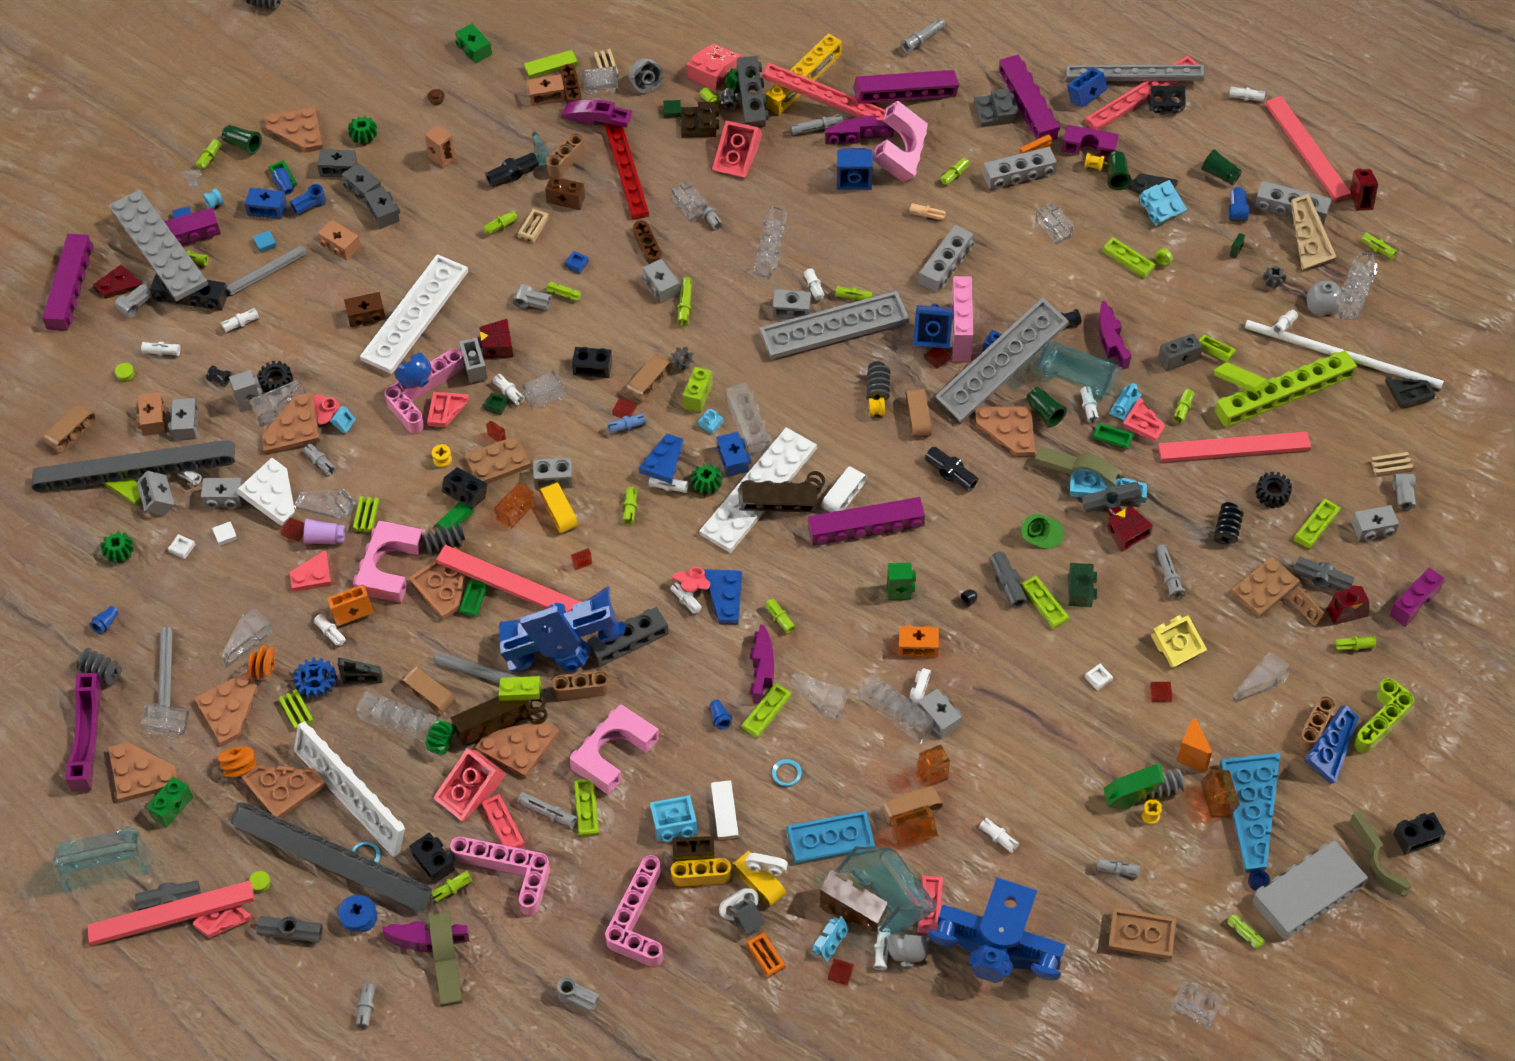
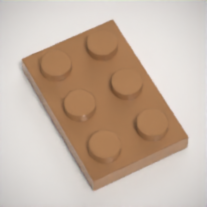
[464,435,531,484]
[1231,556,1300,618]
[1108,908,1176,960]

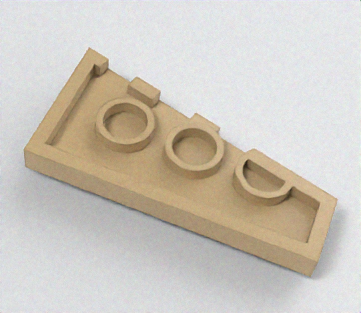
[1291,194,1336,271]

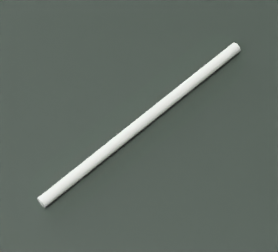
[1245,320,1444,390]

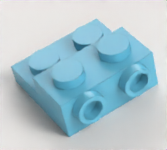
[1139,180,1187,227]
[650,795,698,842]

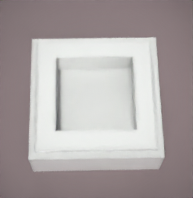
[212,521,238,546]
[168,534,195,559]
[1085,664,1113,691]

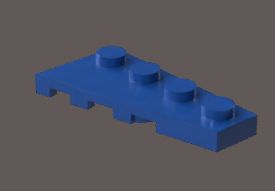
[1304,705,1359,784]

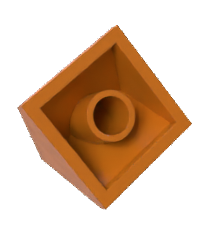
[1177,718,1212,772]

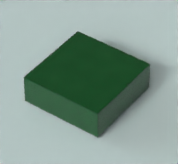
[663,100,681,118]
[1230,233,1245,258]
[484,392,509,415]

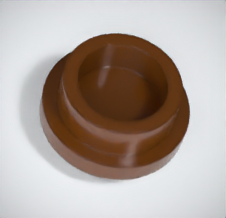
[427,89,445,105]

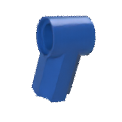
[290,184,326,215]
[1229,187,1249,221]

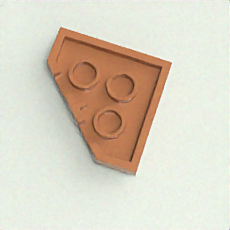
[264,107,323,152]
[262,392,320,455]
[975,406,1035,457]
[409,546,465,620]
[194,671,258,747]
[475,722,559,779]
[108,742,178,803]
[241,765,327,818]

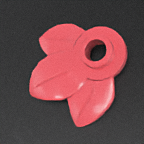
[313,395,340,425]
[672,567,710,592]

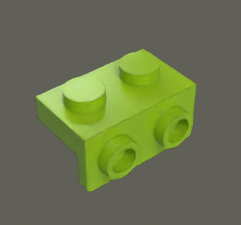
[498,676,542,701]

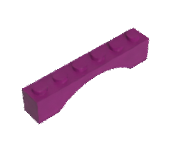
[66,673,102,792]

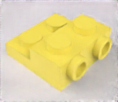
[1151,615,1207,668]

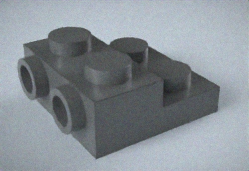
[974,88,1018,127]

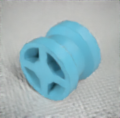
[203,188,224,209]

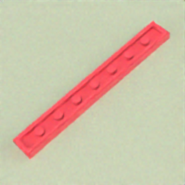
[1085,55,1199,130]
[761,62,885,121]
[1265,96,1351,202]
[1158,432,1311,463]
[436,545,581,612]
[87,881,255,946]

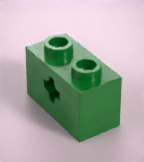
[455,23,492,64]
[887,563,916,600]
[146,776,193,828]

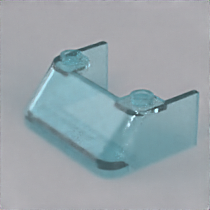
[1036,341,1123,397]
[53,827,149,893]
[836,846,936,932]

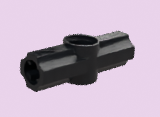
[485,153,539,186]
[925,447,979,491]

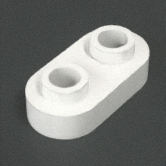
[909,668,931,705]
[745,853,788,876]
[719,888,759,921]

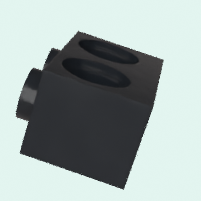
[1148,86,1186,113]
[572,347,612,378]
[442,467,488,509]
[1393,812,1446,855]
[409,832,455,884]

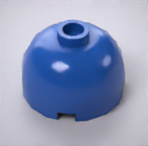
[394,352,432,388]

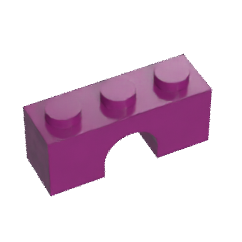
[1062,125,1119,160]
[1389,567,1445,627]

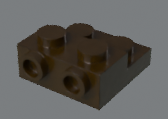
[681,102,719,138]

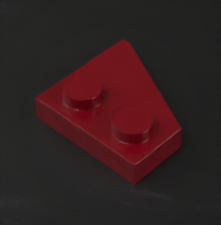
[93,265,143,299]

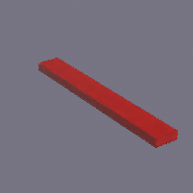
[604,123,649,220]

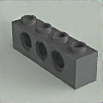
[736,56,769,127]
[587,607,669,668]

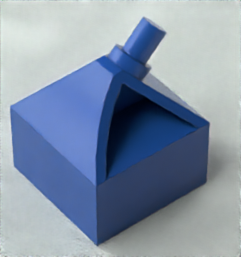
[837,148,873,190]
[913,304,953,348]

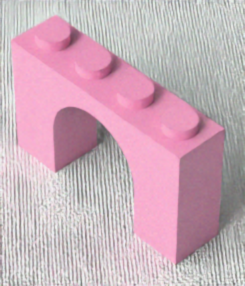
[873,101,928,183]
[951,276,973,362]
[353,521,425,603]
[570,704,659,795]

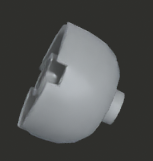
[629,58,664,94]
[1306,280,1343,317]
[887,934,930,967]

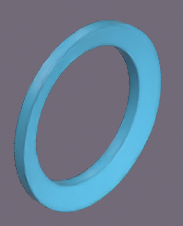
[772,759,802,786]
[352,842,381,863]

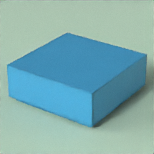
[253,231,277,253]

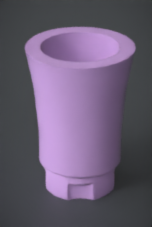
[304,518,345,545]

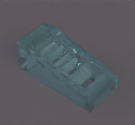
[532,131,549,168]

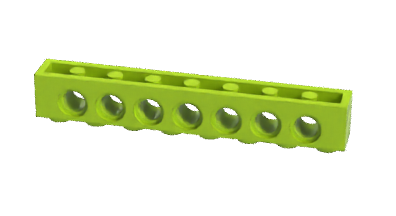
[1215,350,1357,428]

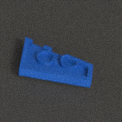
[639,433,683,484]
[703,569,742,625]

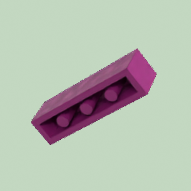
[164,208,221,246]

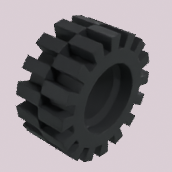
[258,361,293,396]
[1256,471,1292,508]

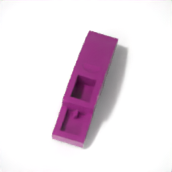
[561,100,632,128]
[825,115,894,144]
[1098,301,1132,370]
[750,624,774,704]
[382,921,470,952]

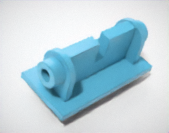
[1109,383,1142,421]
[812,916,849,962]

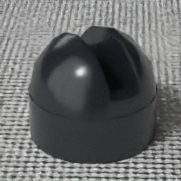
[960,589,978,606]

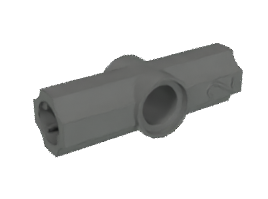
[1082,481,1142,513]
[989,551,1027,609]
[1293,556,1355,591]
[135,880,201,911]
[256,916,323,943]

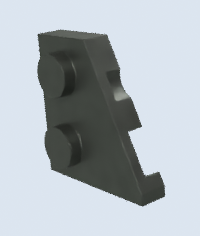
[1129,173,1178,195]
[1385,376,1436,409]
[337,658,383,684]

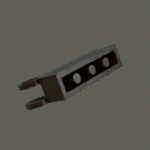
[738,471,825,513]
[450,696,548,746]

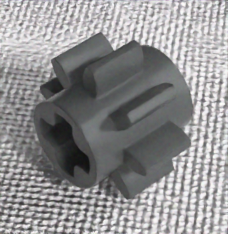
[720,88,740,110]
[1263,266,1287,289]
[671,347,694,369]

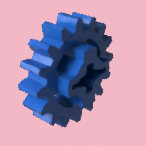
[293,657,337,699]

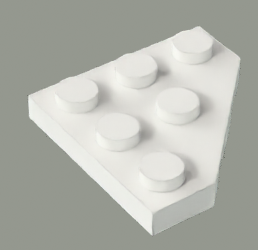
[237,458,295,527]

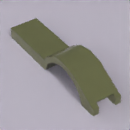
[1034,446,1122,487]
[1349,810,1411,897]
[429,910,462,1006]

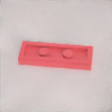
[481,794,525,849]
[917,875,943,936]

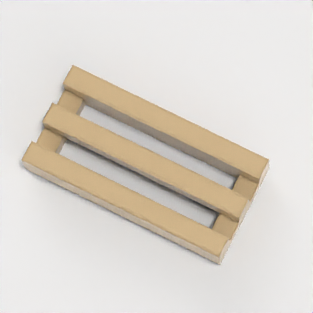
[594,49,619,81]
[517,209,549,243]
[1370,452,1413,476]

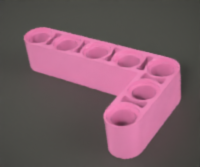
[385,349,464,434]
[450,837,550,916]
[605,855,663,967]

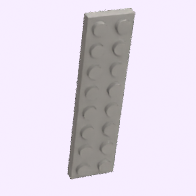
[109,190,208,301]
[759,291,909,360]
[935,298,1069,423]

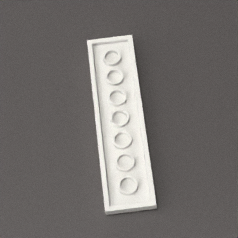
[360,254,468,374]
[699,427,817,553]
[294,721,405,857]

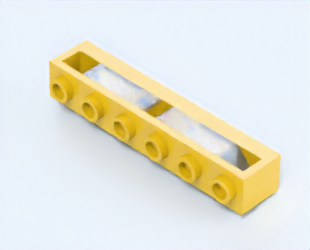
[766,33,842,115]

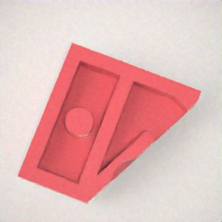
[427,392,469,427]
[1122,398,1165,443]
[290,551,331,592]
[192,906,252,938]

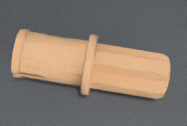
[910,203,946,221]

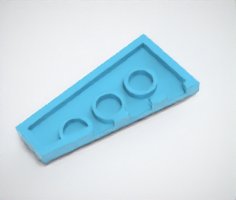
[1069,470,1147,503]

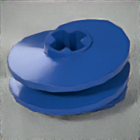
[338,895,378,932]

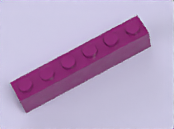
[998,54,1060,140]
[853,70,959,104]
[42,233,94,331]
[808,497,925,546]

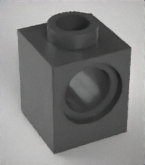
[729,898,765,935]

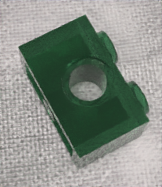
[1068,563,1097,607]

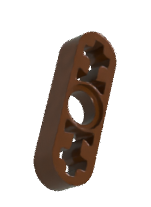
[560,64,582,103]
[633,221,662,264]

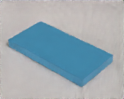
[786,811,876,865]

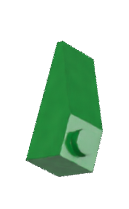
[1103,764,1165,810]

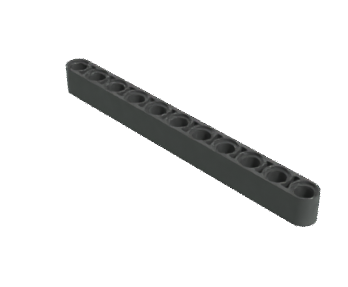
[32,440,235,492]
[231,802,432,911]

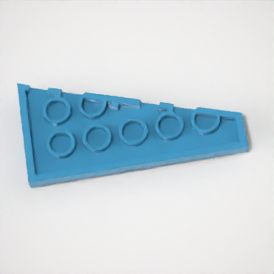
[1220,753,1281,873]

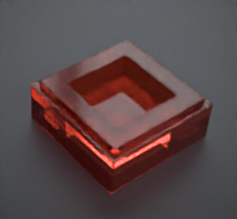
[924,347,950,369]
[612,397,637,419]
[486,421,506,442]
[281,517,305,542]
[571,548,592,570]
[1150,681,1172,702]
[828,958,854,986]

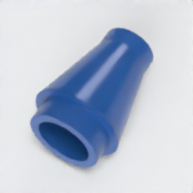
[272,168,294,195]
[90,606,119,634]
[710,699,732,730]

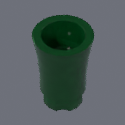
[221,125,262,155]
[1201,149,1242,185]
[1107,150,1132,190]
[1026,387,1067,427]

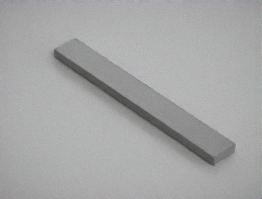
[1066,65,1204,82]

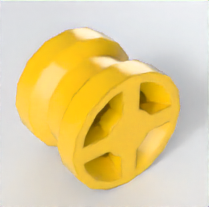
[869,398,885,417]
[432,444,452,468]

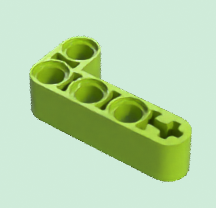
[1354,678,1414,753]

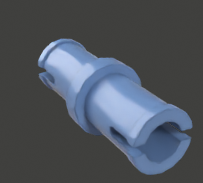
[607,413,647,434]

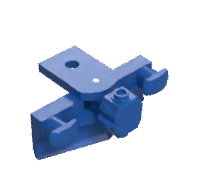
[499,586,625,672]
[928,877,1065,983]

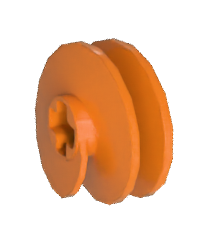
[248,645,275,681]
[218,746,257,777]

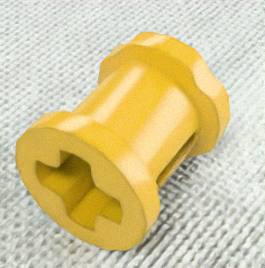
[1084,153,1105,171]
[1142,800,1162,825]

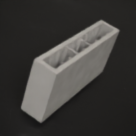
[1252,841,1368,941]

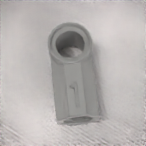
[114,284,152,318]
[513,284,552,310]
[1393,474,1416,511]
[557,977,600,1013]

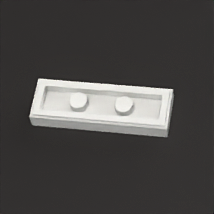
[711,780,739,841]

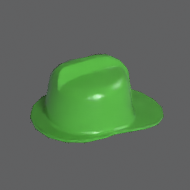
[1021,513,1064,549]

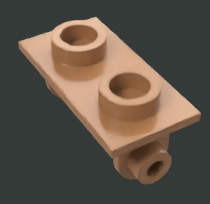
[1289,586,1328,627]

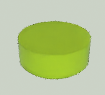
[1154,248,1173,266]
[115,363,135,381]
[249,871,271,893]

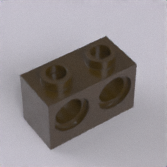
[672,836,715,863]

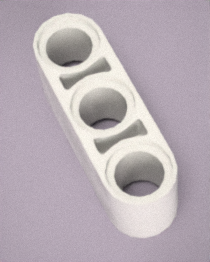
[821,466,867,512]

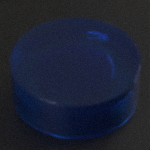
[1248,870,1270,891]

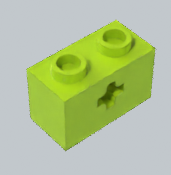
[683,367,713,413]

